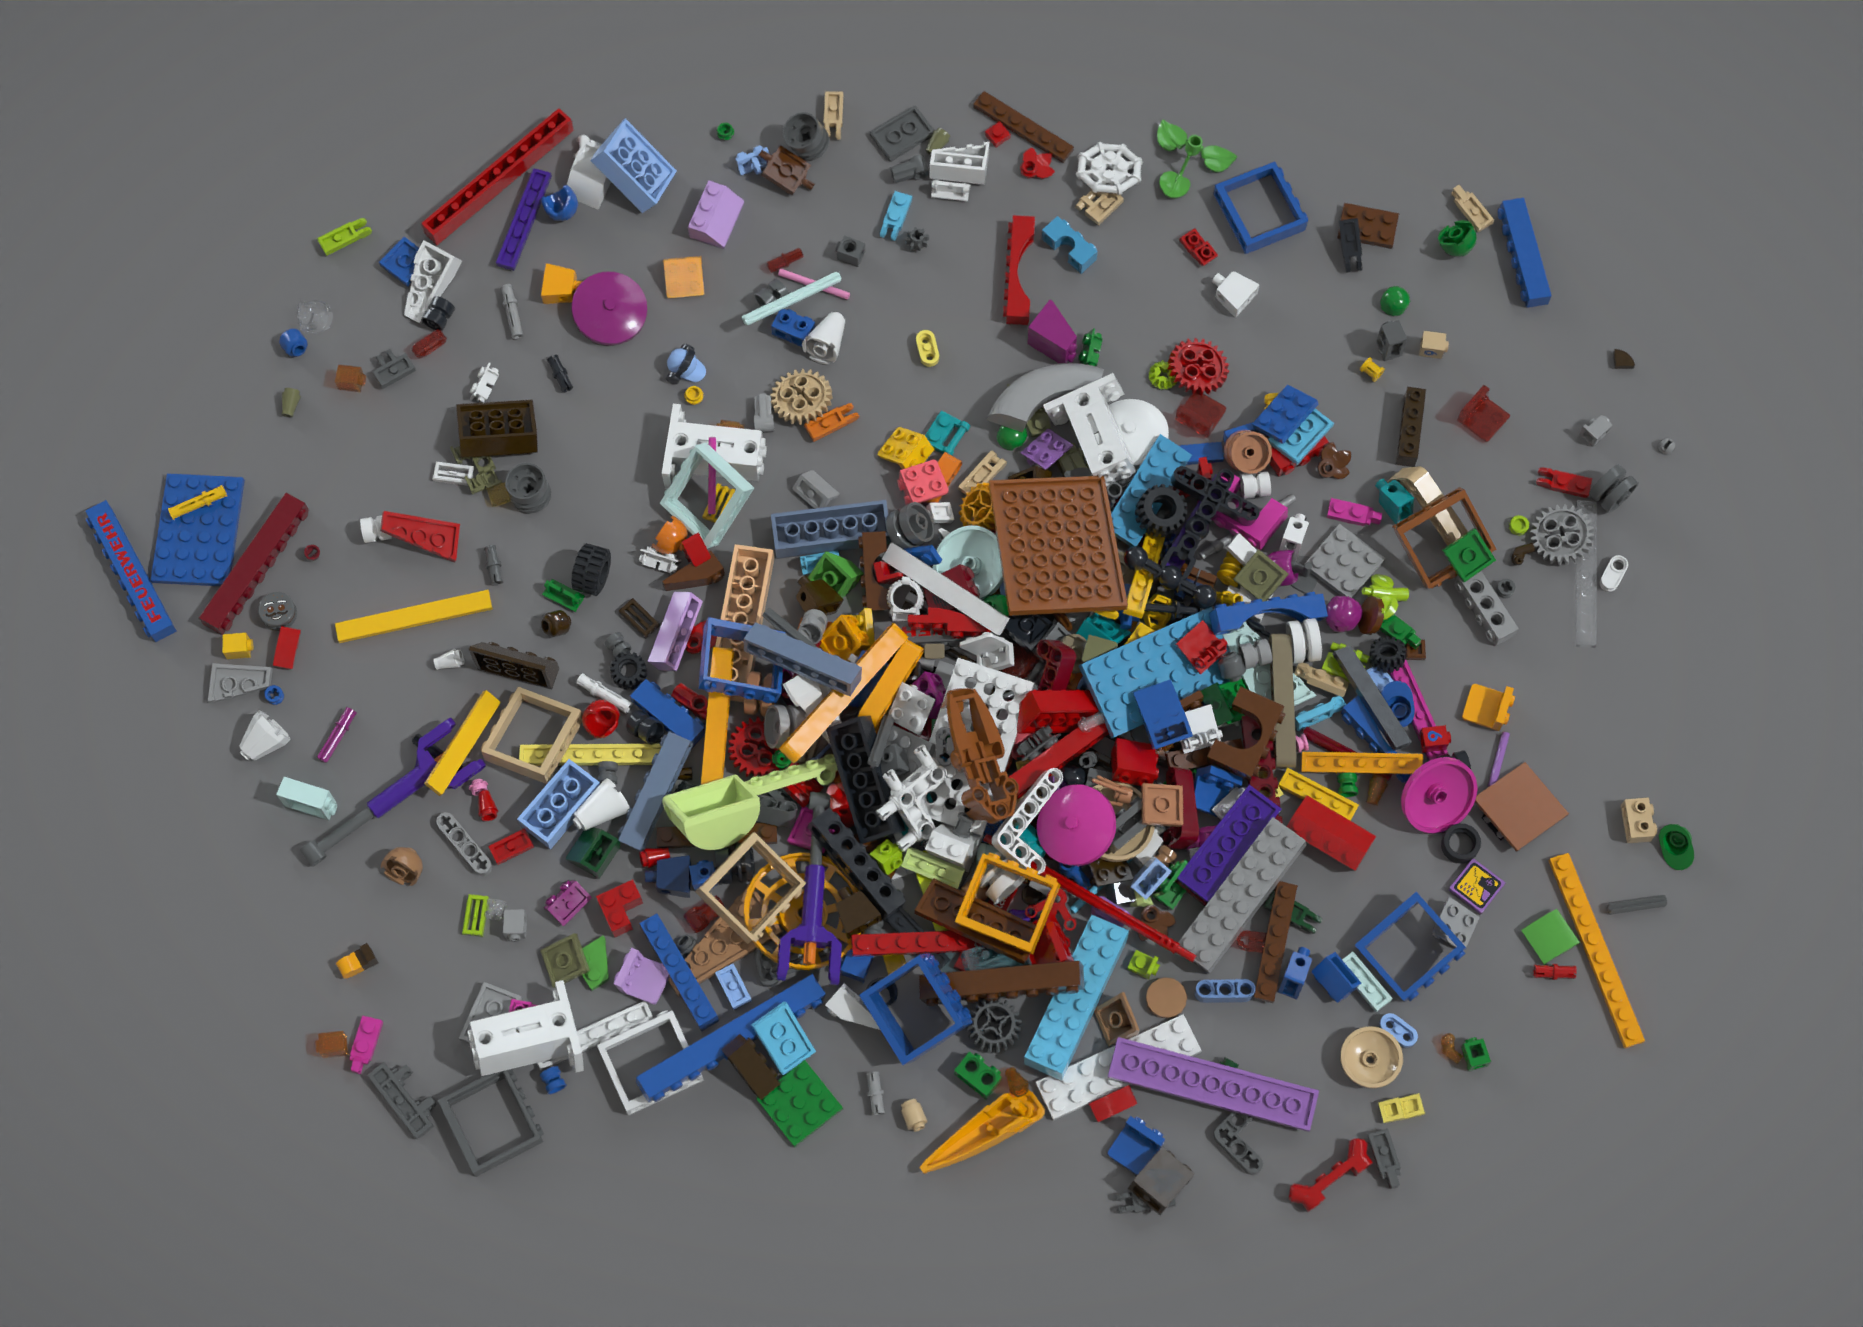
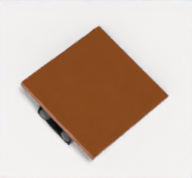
[1475,762,1569,852]

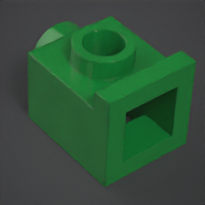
[1461,1037,1491,1071]

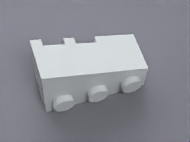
[929,142,989,184]

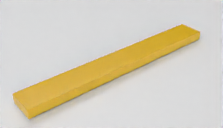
[335,590,493,643]

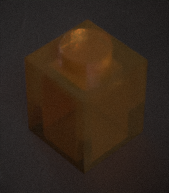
[335,364,366,392]
[315,1031,348,1058]

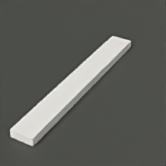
[882,543,1010,636]

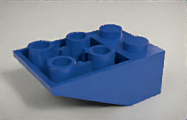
[1133,679,1193,749]

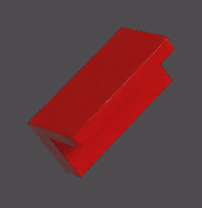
[873,561,908,585]

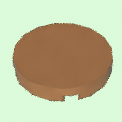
[1146,977,1187,1018]

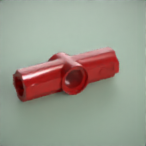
[671,683,708,721]

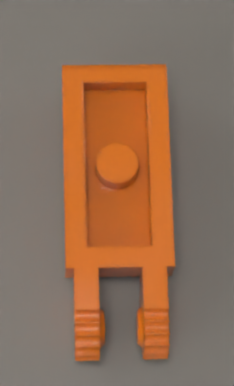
[804,403,860,442]

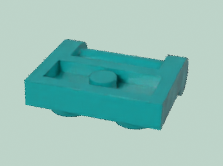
[925,410,971,455]

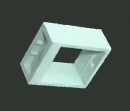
[276,777,337,820]

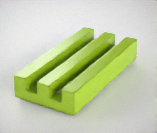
[462,894,489,937]

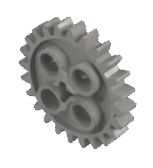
[1530,504,1595,565]

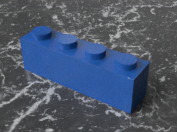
[630,679,705,749]

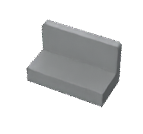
[792,470,840,509]

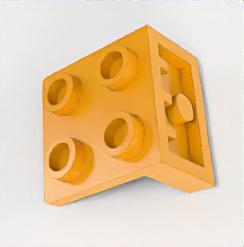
[663,256,704,298]

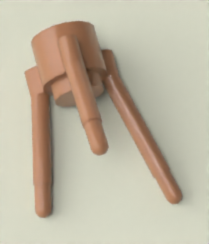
[1092,775,1133,807]

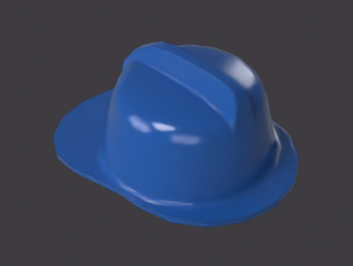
[1381,681,1415,727]

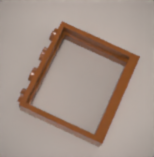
[1392,487,1497,589]

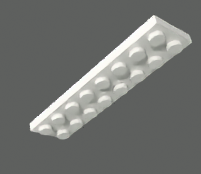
[1035,1014,1202,1121]

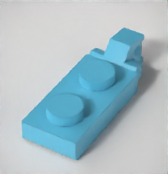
[1295,696,1346,731]

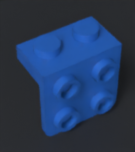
[1108,1116,1165,1175]

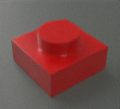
[985,122,1011,147]

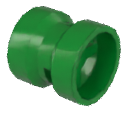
[1337,772,1358,797]

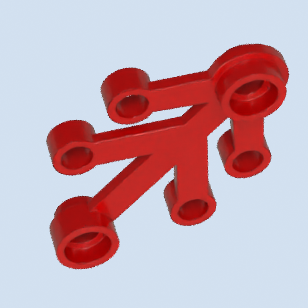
[1025,888,1077,947]

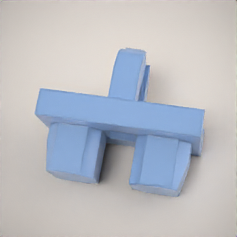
[736,145,769,175]

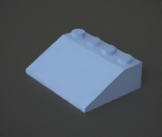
[590,118,677,213]

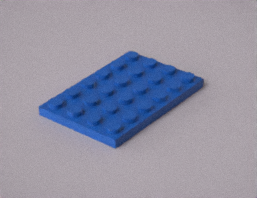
[151,474,245,586]

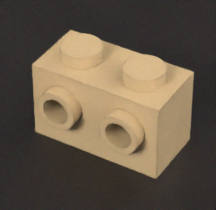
[1621,798,1657,843]

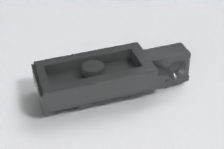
[1367,1128,1401,1189]

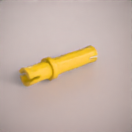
[168,485,227,520]

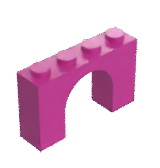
[1197,475,1288,550]

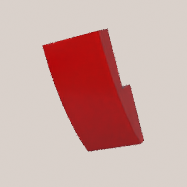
[1179,228,1218,266]
[273,626,301,669]
[1089,1085,1138,1122]

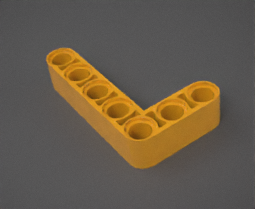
[858,639,924,735]

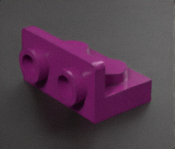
[544,880,592,926]

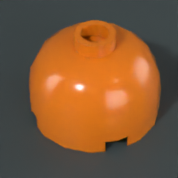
[652,515,688,554]

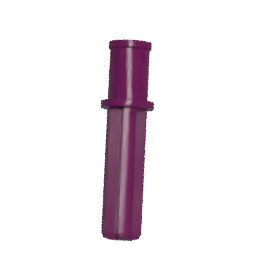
[317,707,357,763]

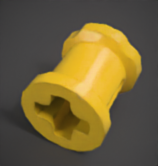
[1360,357,1385,382]

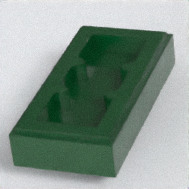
[1201,682,1235,727]

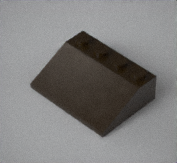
[456,400,538,458]
[469,642,559,690]

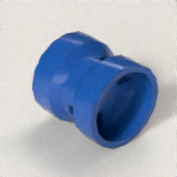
[540,1066,567,1094]

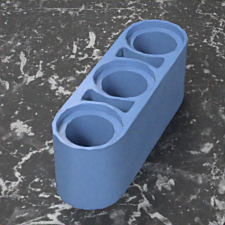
[1194,979,1255,1003]

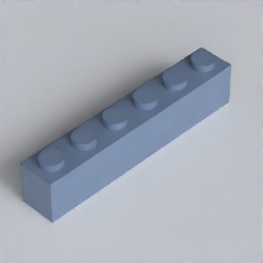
[744,622,862,696]
[618,732,693,851]

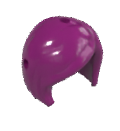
[1267,550,1298,586]
[1326,596,1363,632]

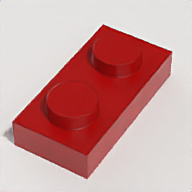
[488,828,534,865]

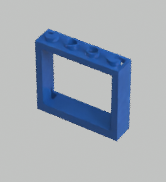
[1213,161,1308,254]
[698,617,786,703]
[1355,892,1467,1002]

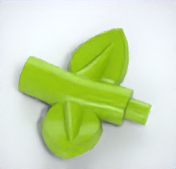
[1362,574,1409,620]

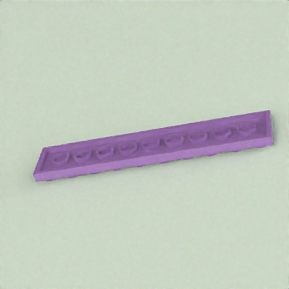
[1107,1037,1319,1132]

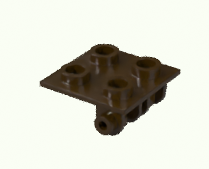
[1089,858,1133,887]

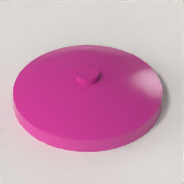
[1401,757,1477,833]
[1037,784,1116,866]

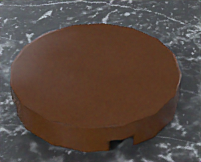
[1358,596,1384,635]

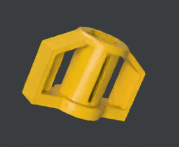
[1143,594,1172,631]

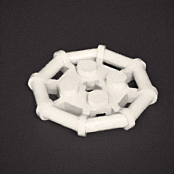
[1076,142,1143,195]

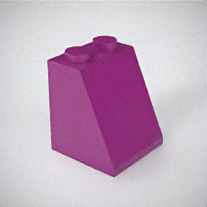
[1027,299,1078,364]

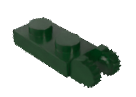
[1264,889,1323,934]

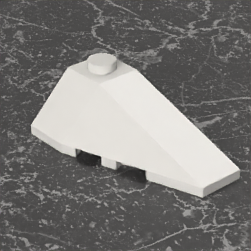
[782,675,842,744]

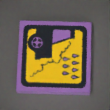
[1448,858,1505,915]

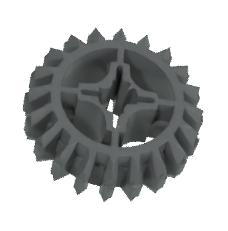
[967,998,1022,1053]

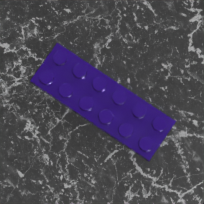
[1176,785,1282,903]

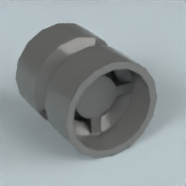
[755,279,789,307]

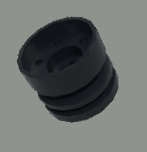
[715,841,755,885]

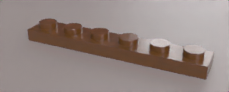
[973,91,1074,163]
[657,823,777,848]
[1253,881,1298,1003]

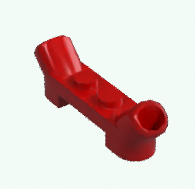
[1289,1139,1373,1212]

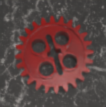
[1168,338,1229,396]
[728,717,786,777]

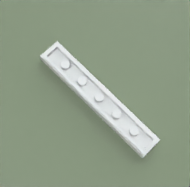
[537,1001,654,1071]

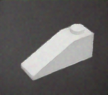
[825,983,880,1030]

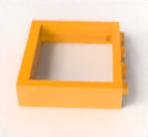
[955,852,1060,954]

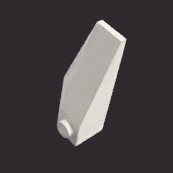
[404,240,462,324]

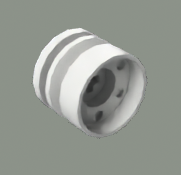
[972,851,1025,904]

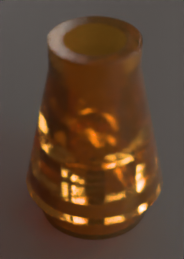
[1366,774,1388,805]
[1005,1067,1029,1097]

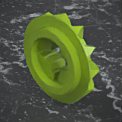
[1149,360,1177,389]

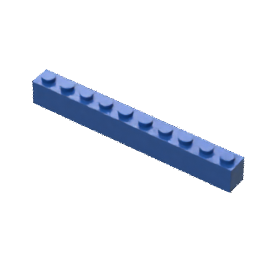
[636,974,826,1103]

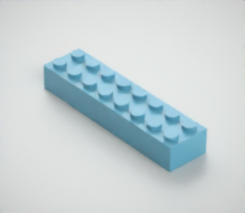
[1024,915,1129,1081]

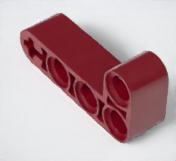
[1037,639,1076,691]
[1162,767,1199,850]

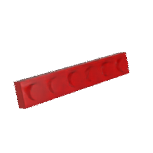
[851,931,974,957]

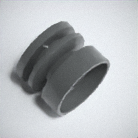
[783,112,829,160]
[505,463,551,514]

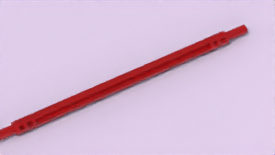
[983,834,1197,963]

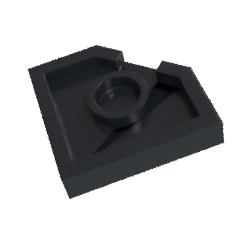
[1003,614,1053,653]

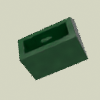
[565,827,621,879]

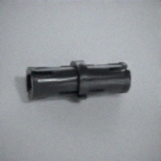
[547,355,573,392]

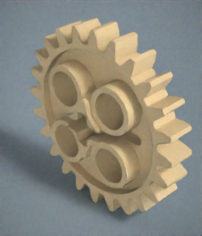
[771,369,833,425]

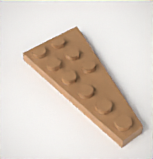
[668,882,782,997]

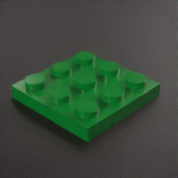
[756,1060,843,1148]

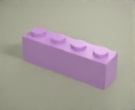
[648,592,703,671]

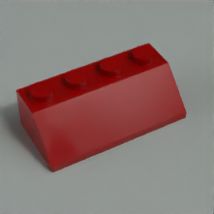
[1017,689,1099,734]
[1287,795,1376,871]

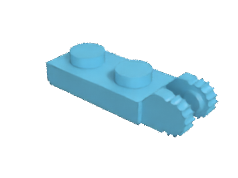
[880,191,912,241]

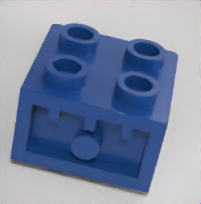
[1194,766,1243,818]

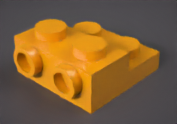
[820,615,870,662]

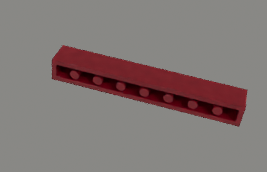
[199,493,309,635]

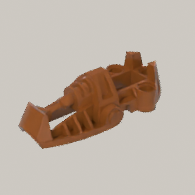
[941,688,1019,824]

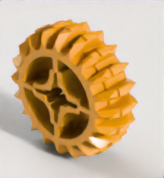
[958,482,995,531]

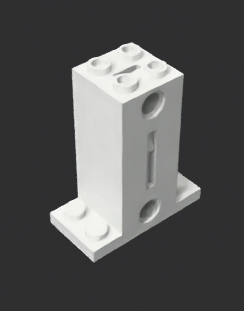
[1043,373,1136,487]
[662,404,767,489]
[467,980,584,1076]

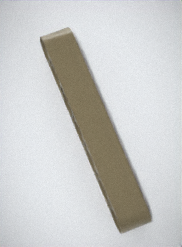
[1269,634,1296,768]

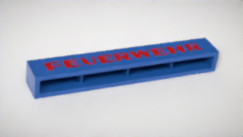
[85,500,177,642]

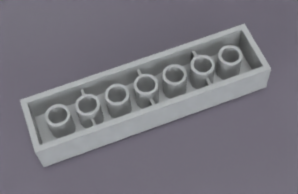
[1178,817,1306,974]

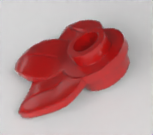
[1020,148,1055,179]
[685,620,717,654]

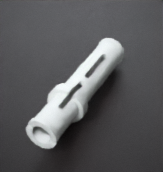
[576,673,633,714]

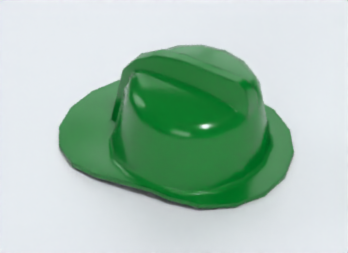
[1659,824,1694,870]

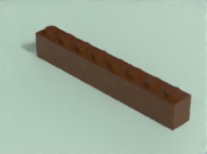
[919,961,1085,1006]

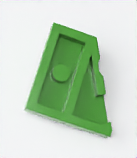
[582,935,609,991]

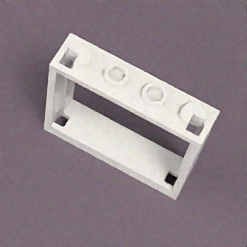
[597,1010,704,1116]

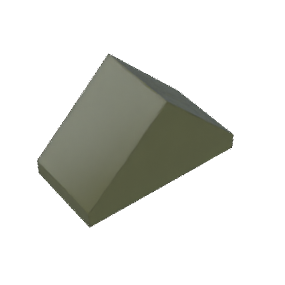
[1080,635,1118,665]

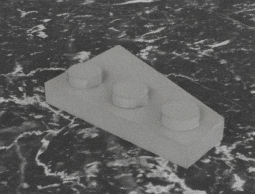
[208,663,273,703]

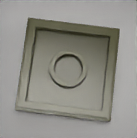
[1233,549,1289,602]
[540,933,590,988]

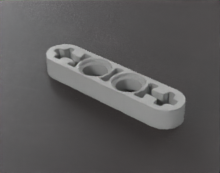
[436,812,492,876]

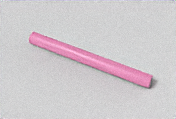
[778,269,850,300]

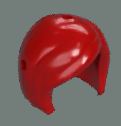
[582,699,620,739]

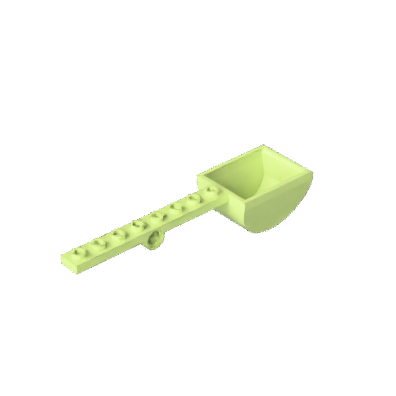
[662,754,838,850]

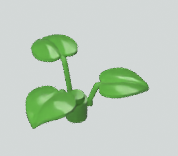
[1157,120,1237,198]

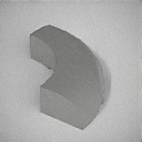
[987,363,1104,432]

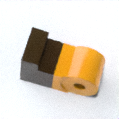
[336,943,379,979]

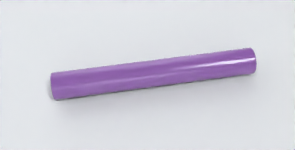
[1488,732,1510,787]

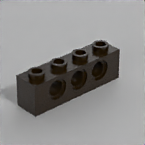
[1395,386,1426,467]

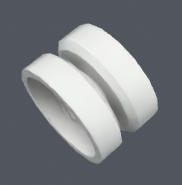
[1286,618,1322,664]

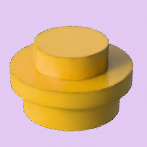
[684,386,704,405]

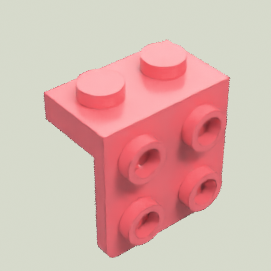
[897,460,949,505]

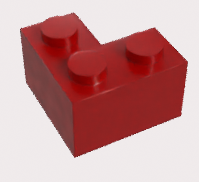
[596,879,643,938]

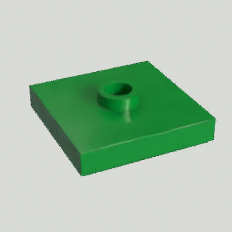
[1442,528,1496,582]

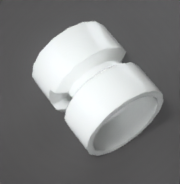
[1240,471,1271,499]
[360,515,393,543]

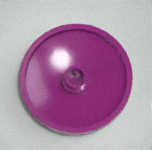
[572,272,647,346]

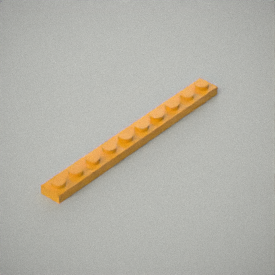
[1548,853,1645,1049]

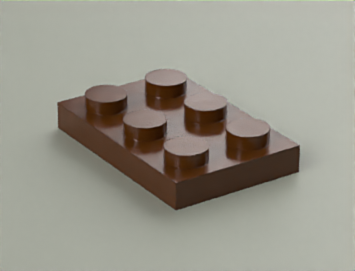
[1337,203,1399,249]

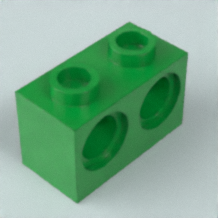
[954,1051,1002,1100]

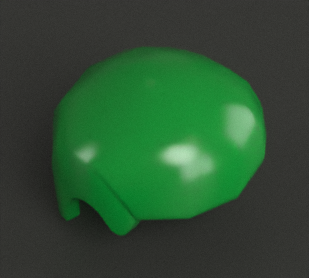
[1380,286,1410,316]
[996,426,1027,451]

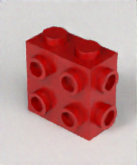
[1111,738,1159,786]

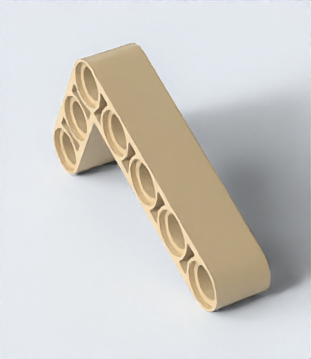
[1388,466,1468,546]

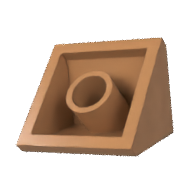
[1094,992,1139,1047]

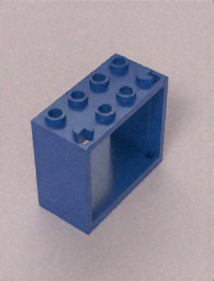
[859,953,973,1065]

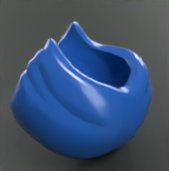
[541,185,578,221]

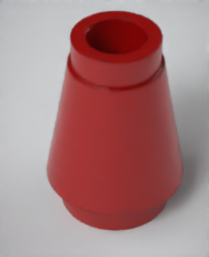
[478,790,498,821]
[639,848,670,868]

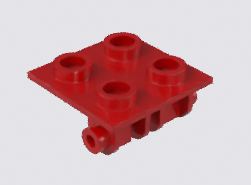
[1176,620,1228,675]

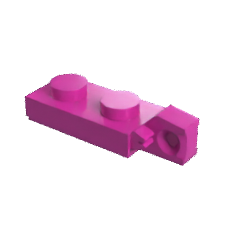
[1327,498,1383,526]
[350,1016,383,1074]

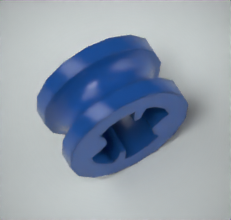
[265,685,284,705]

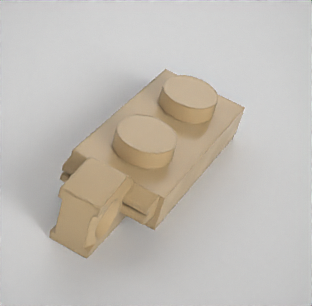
[1451,185,1494,233]
[1294,663,1350,697]

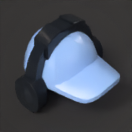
[666,344,706,384]

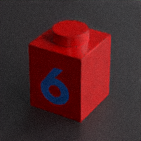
[1419,725,1451,753]

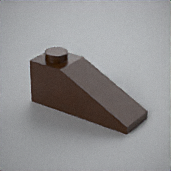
[662,550,725,591]

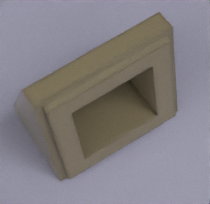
[923,644,944,659]

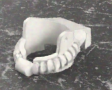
[887,577,924,621]

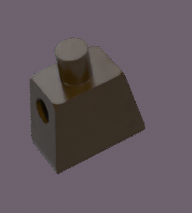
[796,575,844,616]
[836,887,882,939]

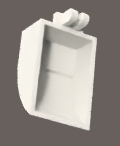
[567,140,611,210]

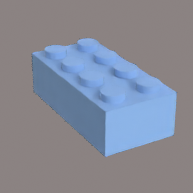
[517,759,600,850]

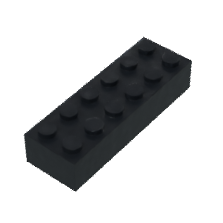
[826,715,906,844]

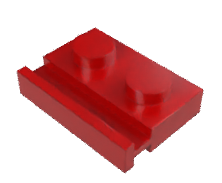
[782,762,824,808]

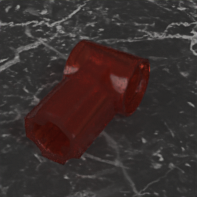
[683,895,726,933]

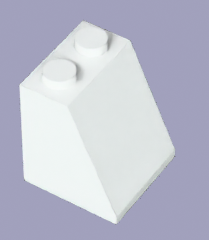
[925,823,984,872]

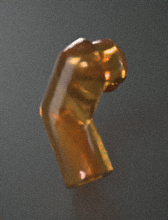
[1441,1033,1463,1064]

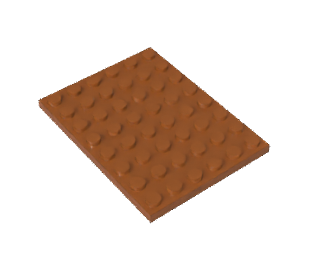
[989,476,1128,616]

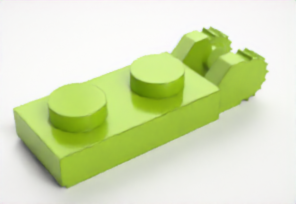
[317,218,372,256]

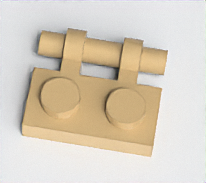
[1075,189,1124,226]

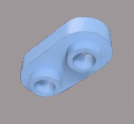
[1379,1013,1418,1048]

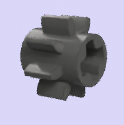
[906,227,929,252]

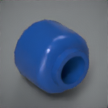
[279,329,308,357]

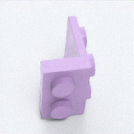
[614,948,669,1004]

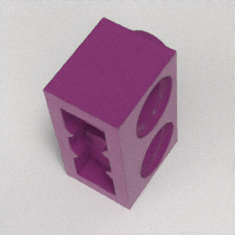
[912,672,946,719]

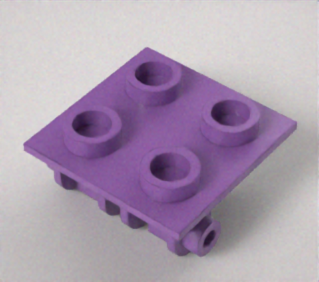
[1021,429,1073,470]

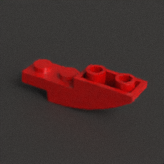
[908,607,987,639]

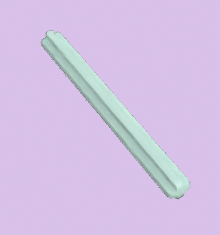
[742,272,842,325]

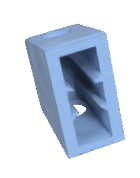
[1131,856,1172,900]

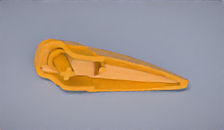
[920,1090,1045,1174]

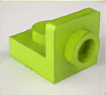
[1127,950,1160,980]

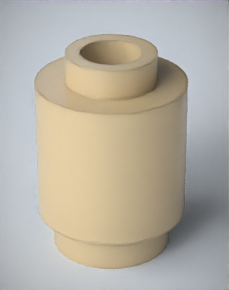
[901,1099,927,1132]

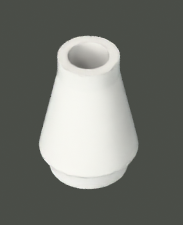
[434,649,465,670]

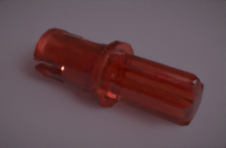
[766,248,804,273]

